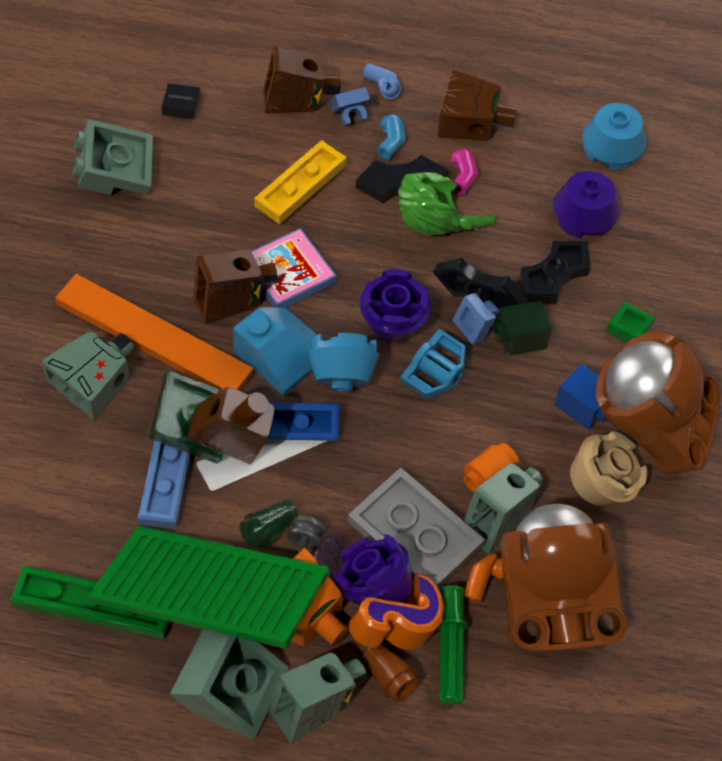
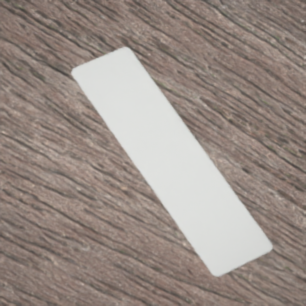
[197,440,326,491]

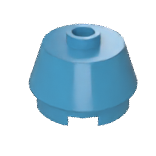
[582,103,647,170]
[307,333,380,392]

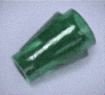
[239,500,298,549]

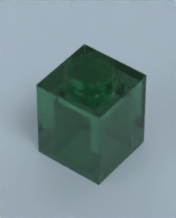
[493,300,552,357]

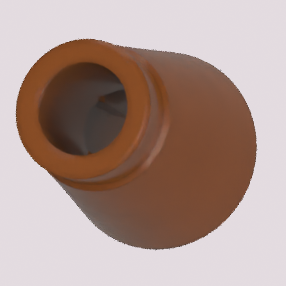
[363,643,419,702]

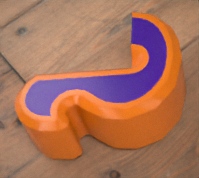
[349,572,444,650]

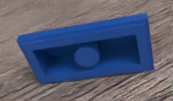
[267,403,339,441]

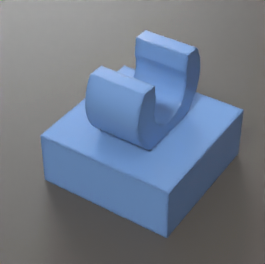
[329,87,370,126]
[452,293,500,345]

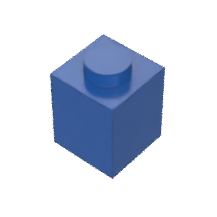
[555,364,607,430]

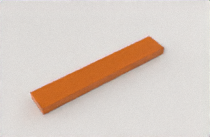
[55,274,254,392]

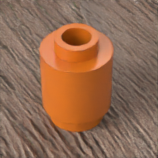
[463,442,520,493]

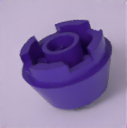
[553,171,620,238]
[360,269,431,341]
[334,534,413,606]

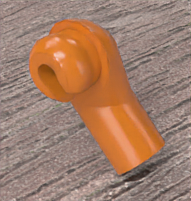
[464,554,503,602]

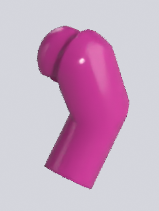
[451,148,479,195]

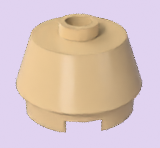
[570,431,647,506]

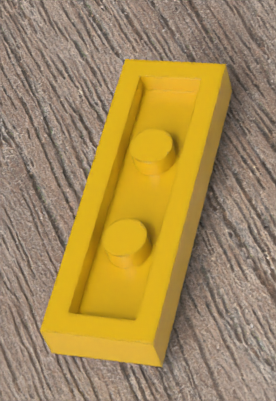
[254,140,347,224]

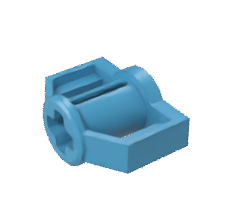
[400,329,466,400]

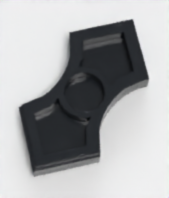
[356,155,449,203]
[520,241,590,304]
[433,258,528,314]

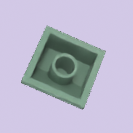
[170,629,289,738]

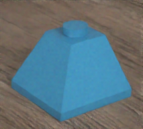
[233,307,324,396]

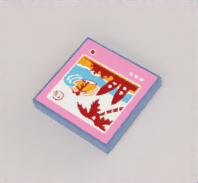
[251,228,337,308]

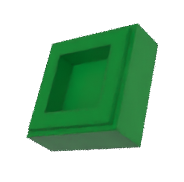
[606,301,655,343]

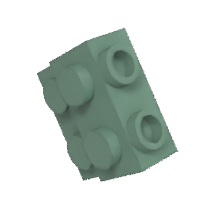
[72,119,153,195]

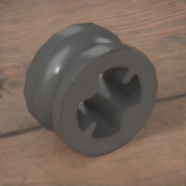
[287,515,325,550]

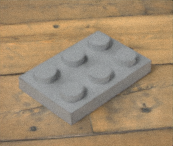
[348,467,485,589]

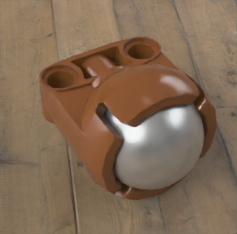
[596,332,721,474]
[500,504,628,651]

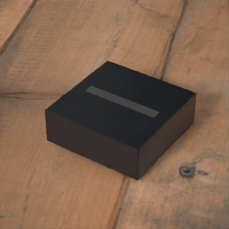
[162,83,200,119]

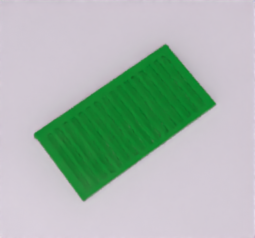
[87,526,330,649]

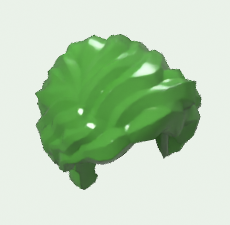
[398,172,496,236]

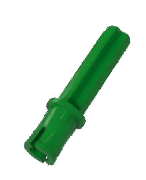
[437,585,468,706]

